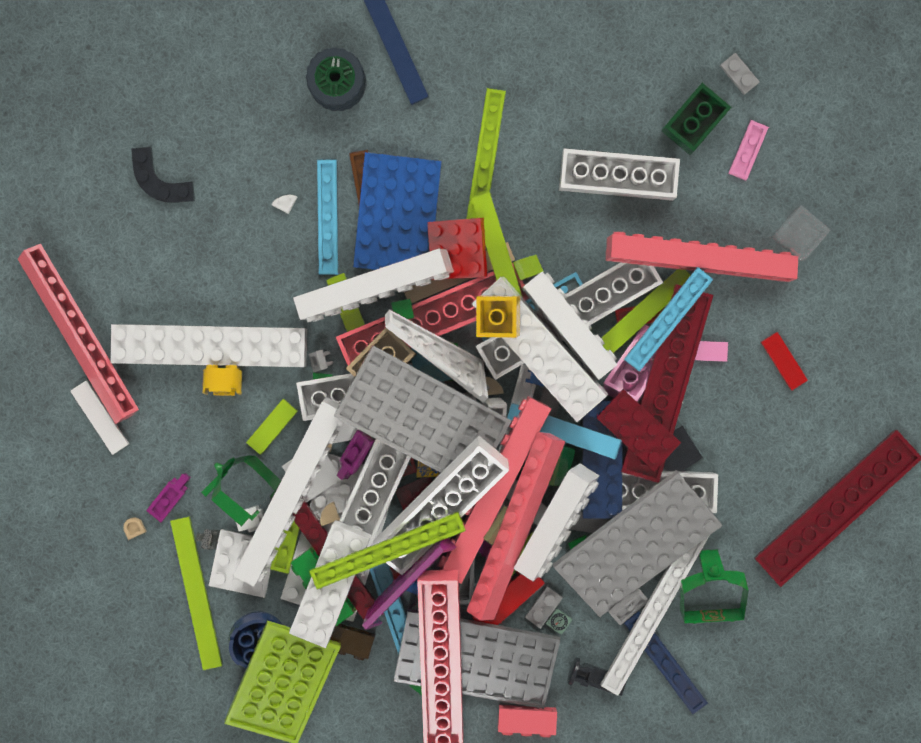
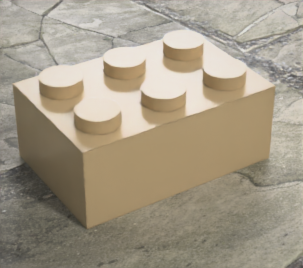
[346,328,417,377]

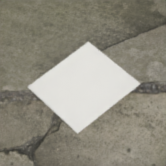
[282,456,341,503]

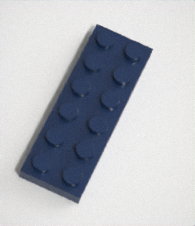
[582,401,622,519]

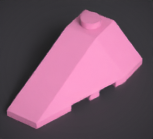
[604,324,655,402]

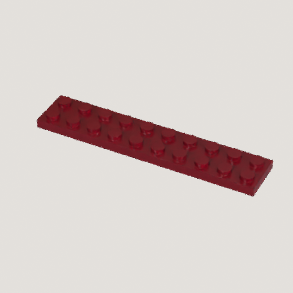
[621,284,714,483]
[754,430,921,587]

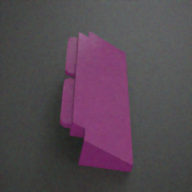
[362,538,456,630]

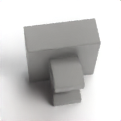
[308,350,333,372]

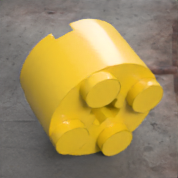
[202,365,242,396]

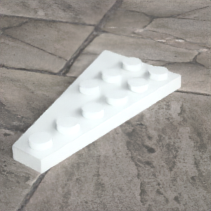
[385,310,488,403]

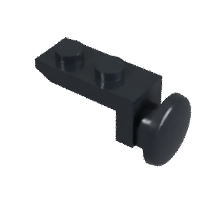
[567,657,627,696]

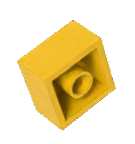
[476,295,520,338]

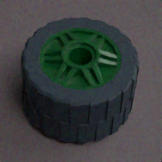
[306,47,366,112]

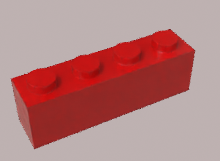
[472,571,545,625]

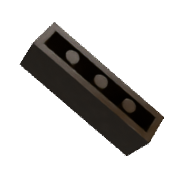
[330,624,376,661]

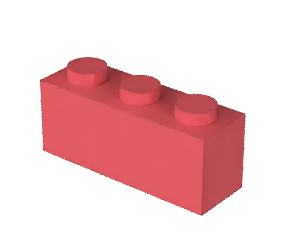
[498,705,557,737]

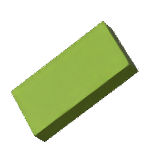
[513,255,544,280]

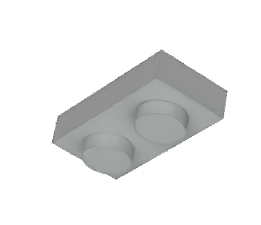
[720,53,759,95]
[525,586,563,629]
[608,588,648,625]

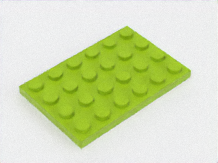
[225,620,341,743]

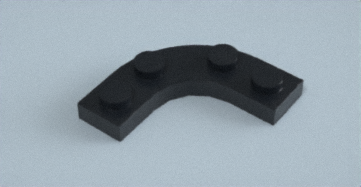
[131,147,195,203]

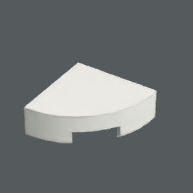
[272,195,298,214]

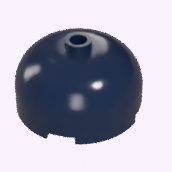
[228,612,283,668]

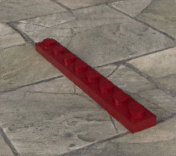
[293,497,384,619]

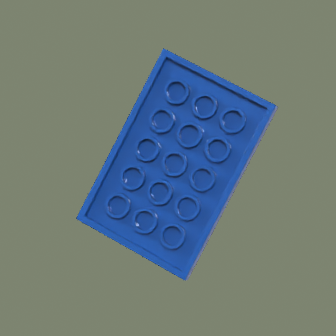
[353,152,441,270]

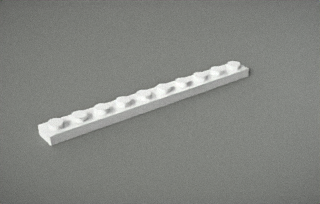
[600,535,710,696]

